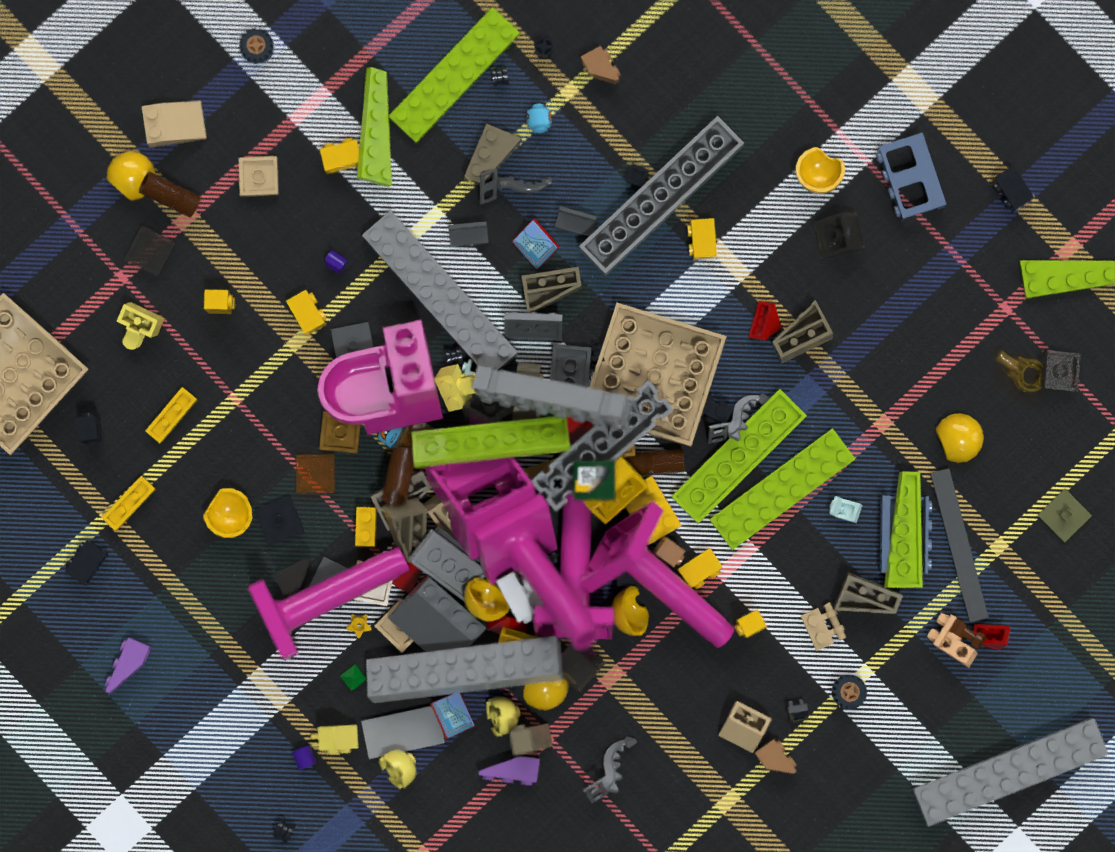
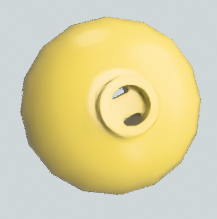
[486,697,520,737]
[379,750,416,789]

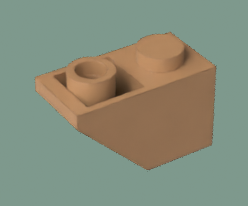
[581,46,620,84]
[652,536,685,567]
[754,739,797,774]

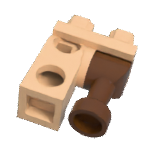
[927,613,986,668]

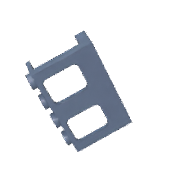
[876,133,947,221]
[880,495,932,574]

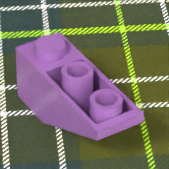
[105,638,152,693]
[479,756,540,786]

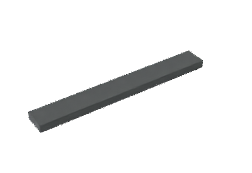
[930,469,989,622]

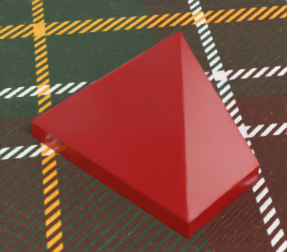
[748,301,782,341]
[486,616,528,634]
[971,624,1011,650]

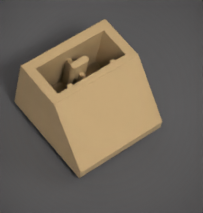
[718,701,771,753]

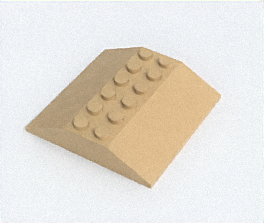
[0,293,89,455]
[589,303,727,446]

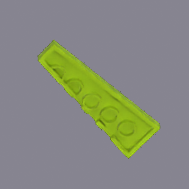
[357,67,392,187]
[885,472,923,588]

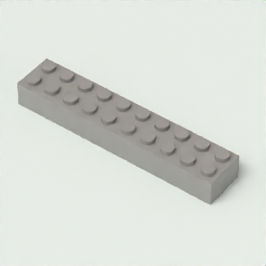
[579,116,744,277]
[362,210,518,371]
[366,637,563,703]
[911,718,1109,826]

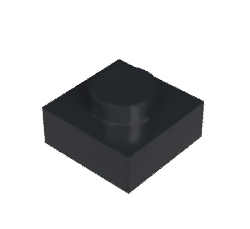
[625,163,650,188]

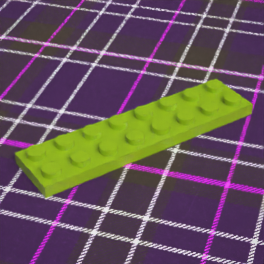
[388,7,520,143]
[671,389,807,524]
[412,417,570,467]
[709,428,855,550]

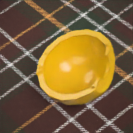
[796,147,845,194]
[106,151,155,200]
[936,413,984,463]
[203,488,253,538]
[464,577,510,621]
[611,586,649,635]
[523,669,569,710]

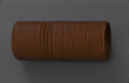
[139,171,201,218]
[382,447,414,506]
[625,448,684,475]

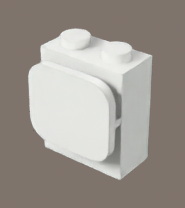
[496,572,543,624]

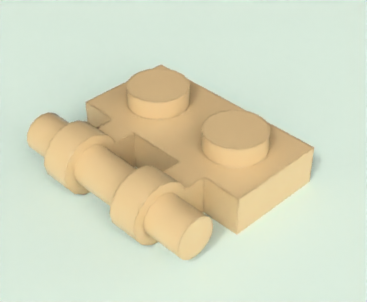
[800,603,846,651]

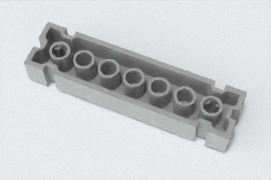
[472,366,633,430]
[531,380,674,511]

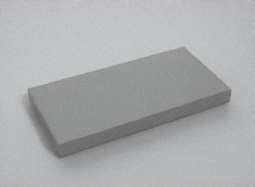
[408,529,485,602]
[361,706,445,759]

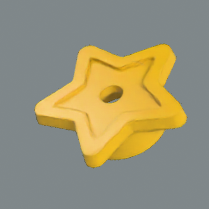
[346,614,371,638]

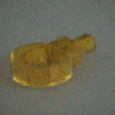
[995,350,1047,392]

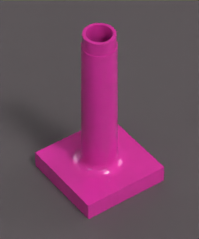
[534,493,614,639]
[472,494,598,649]
[580,501,734,648]
[249,547,410,661]

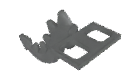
[480,168,552,204]
[707,393,770,444]
[583,736,637,803]

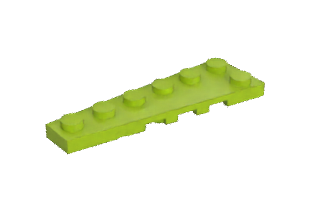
[1019,260,1115,299]

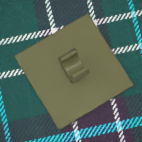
[1038,489,1092,543]

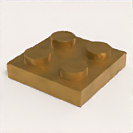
[319,411,361,454]

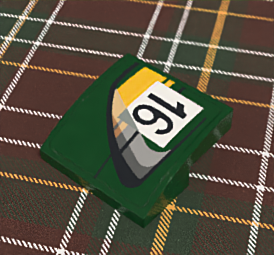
[574,461,616,502]

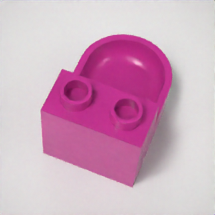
[318,320,443,435]
[426,457,535,561]

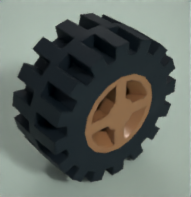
[239,28,274,64]
[832,675,867,709]

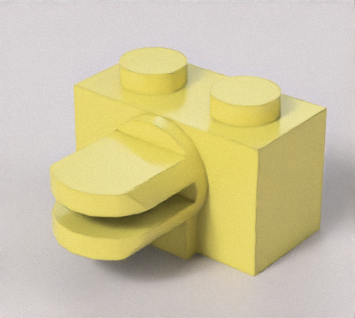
[117,302,165,349]
[434,364,477,412]
[310,725,358,754]

